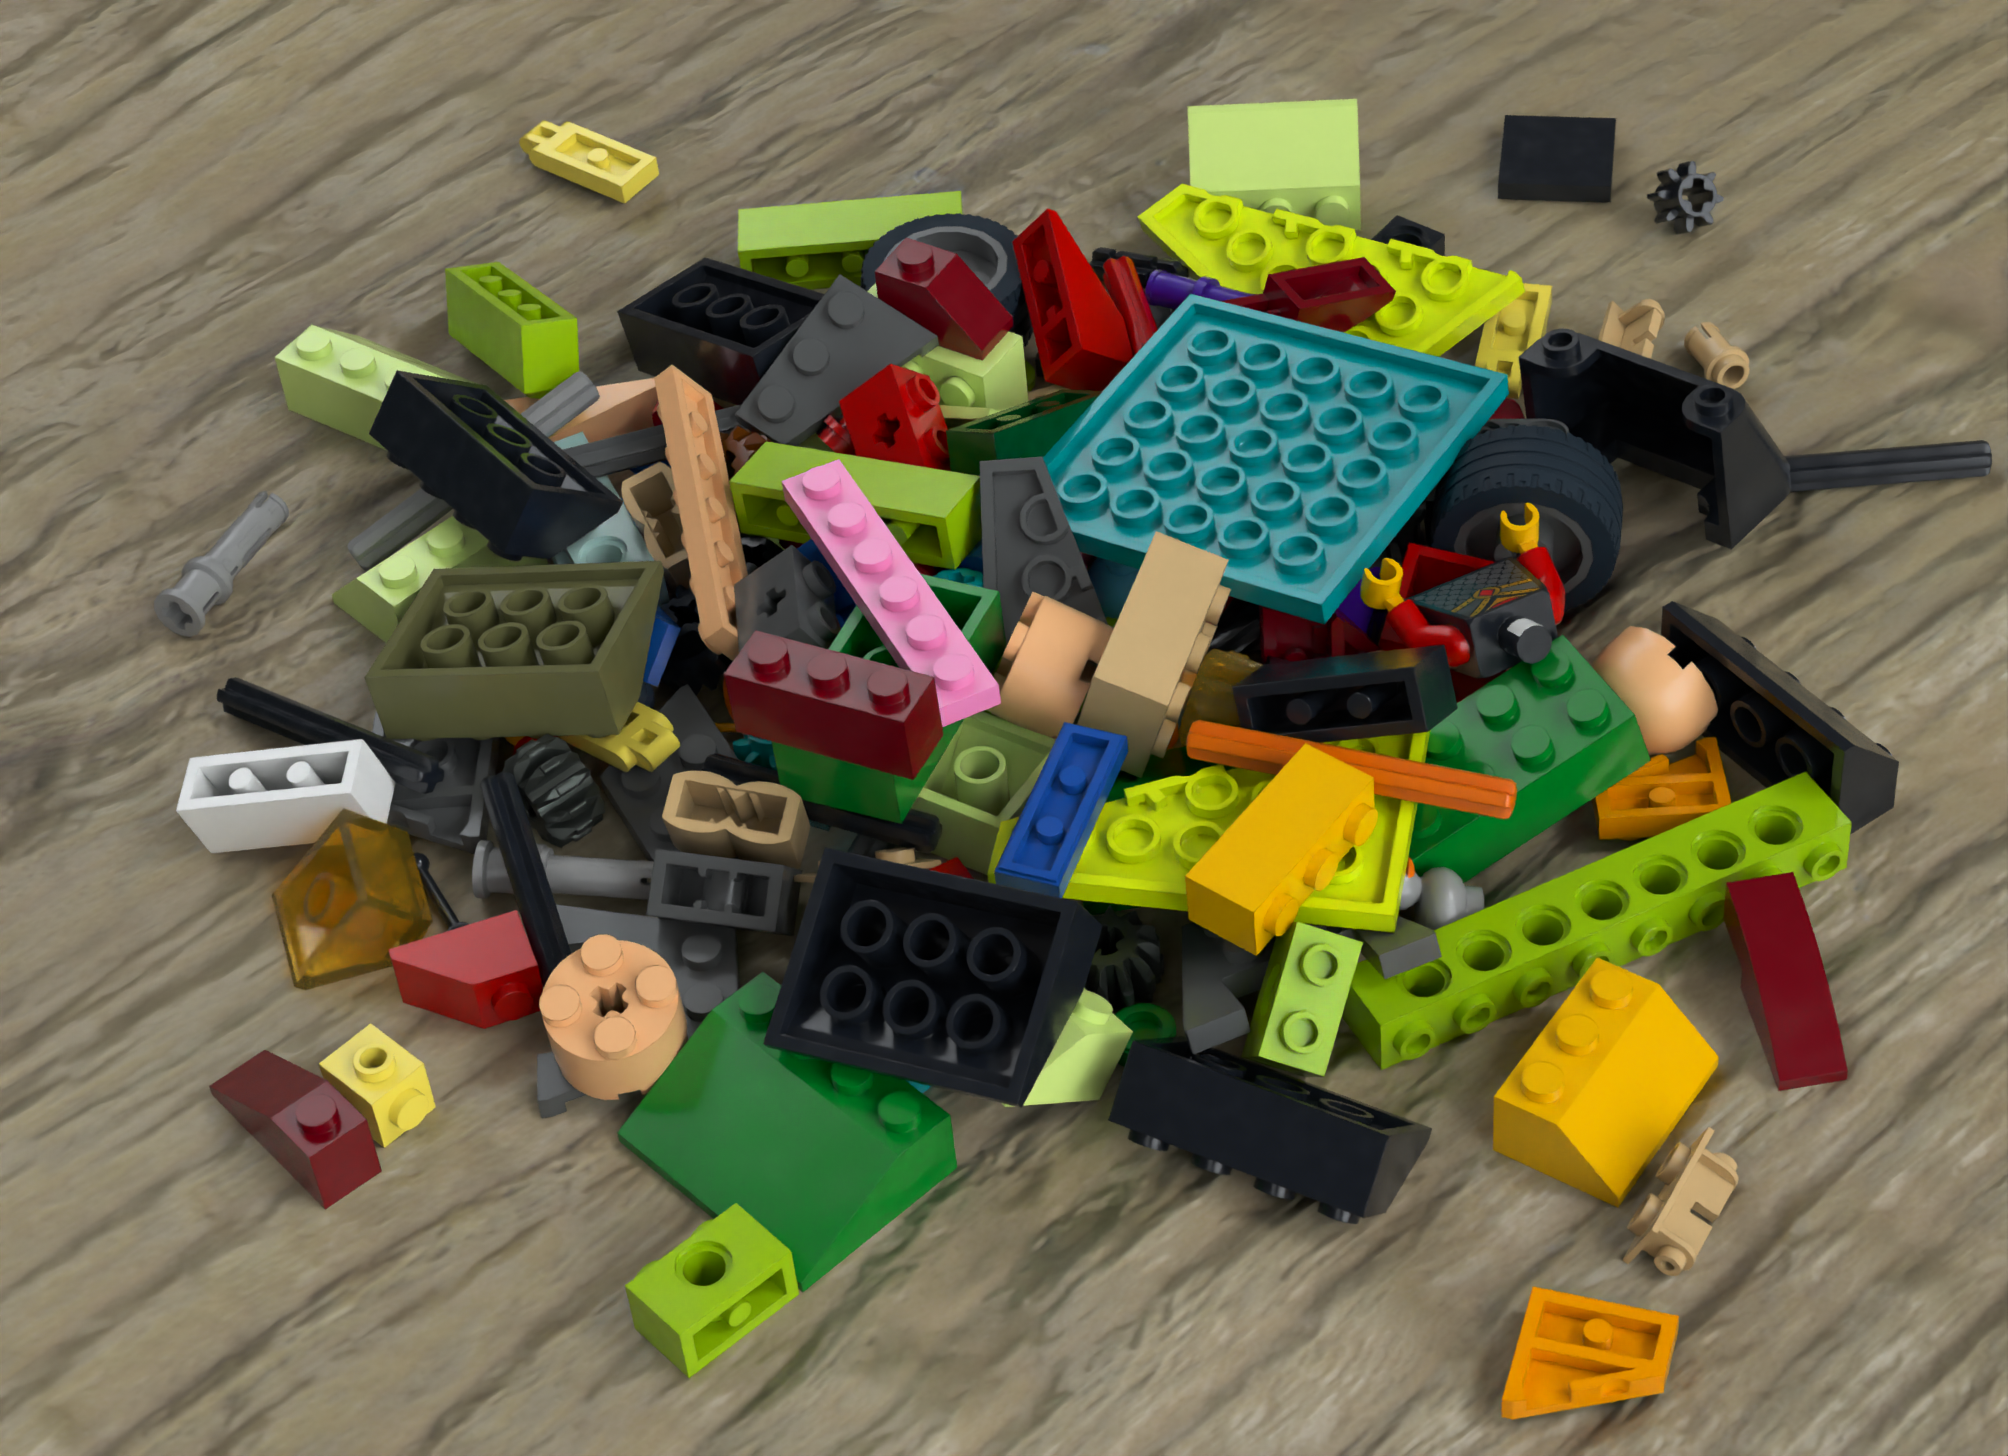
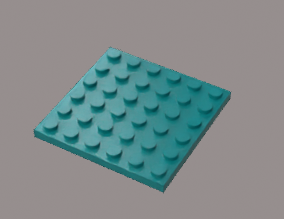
[1043,294,1509,624]

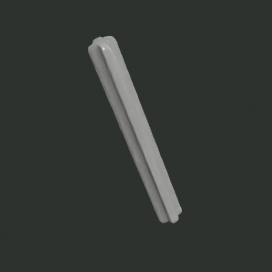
[347,371,600,571]

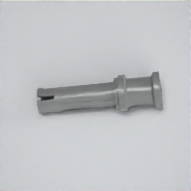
[154,491,289,637]
[472,840,654,900]

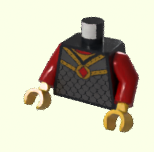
[1361,503,1565,679]

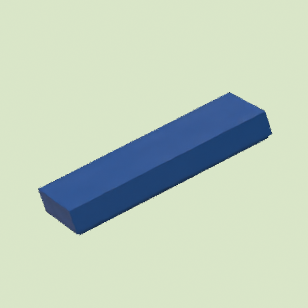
[994,722,1128,898]

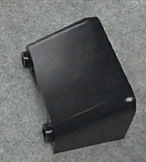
[1518,329,1791,550]

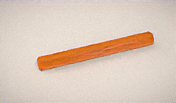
[1186,720,1517,819]

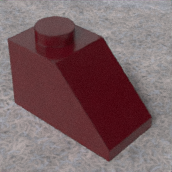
[875,237,1013,361]

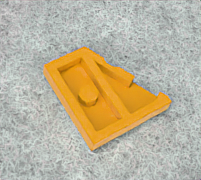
[1592,737,1731,841]
[1501,1286,1679,1420]

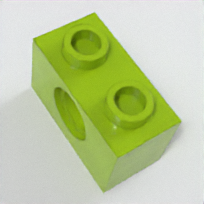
[1241,921,1363,1077]
[625,1203,799,1378]

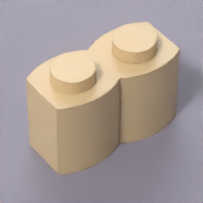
[621,462,691,598]
[662,770,811,869]

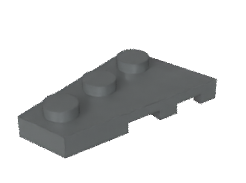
[735,275,939,446]
[979,457,1108,644]

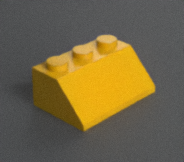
[1493,957,1719,1208]

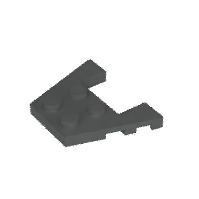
[537,904,740,1118]
[1182,916,1442,1055]

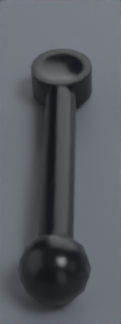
[404,852,469,931]

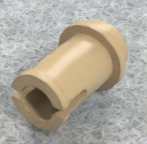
[1684,322,1750,389]

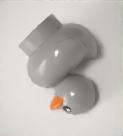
[1399,856,1484,930]

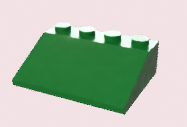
[617,971,958,1292]

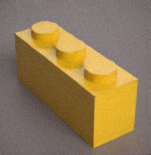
[1185,743,1378,956]

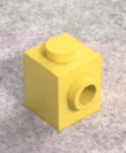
[319,1023,436,1148]

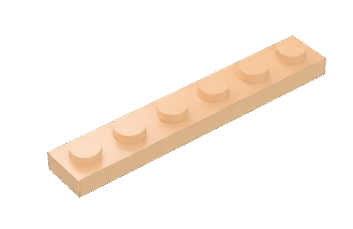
[654,365,748,661]

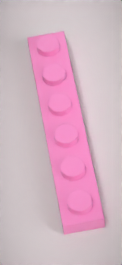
[782,459,1001,727]

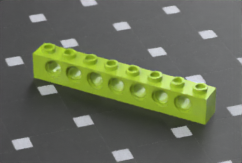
[1342,772,1852,1070]

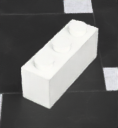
[176,739,396,853]

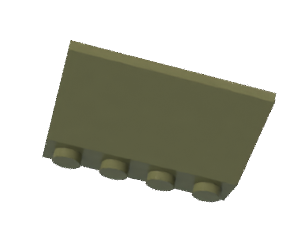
[364,561,664,741]

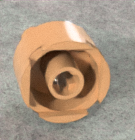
[987,592,1114,739]
[539,934,688,1100]

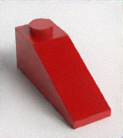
[1012,208,1133,391]

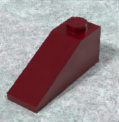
[209,1050,382,1210]

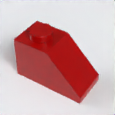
[388,910,543,1029]

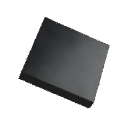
[1498,115,1616,203]

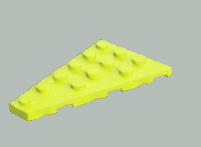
[1137,184,1525,357]
[987,731,1430,933]

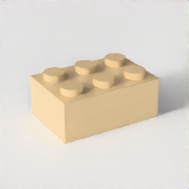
[1077,531,1231,778]

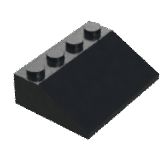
[763,848,1102,1108]

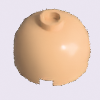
[1592,626,1718,757]

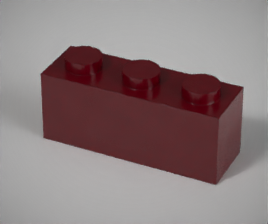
[724,630,944,780]

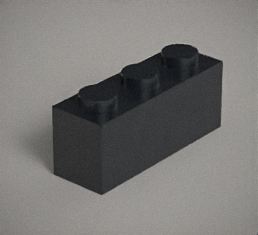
[1232,644,1458,743]

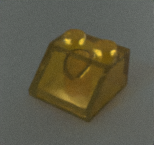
[272,808,433,990]

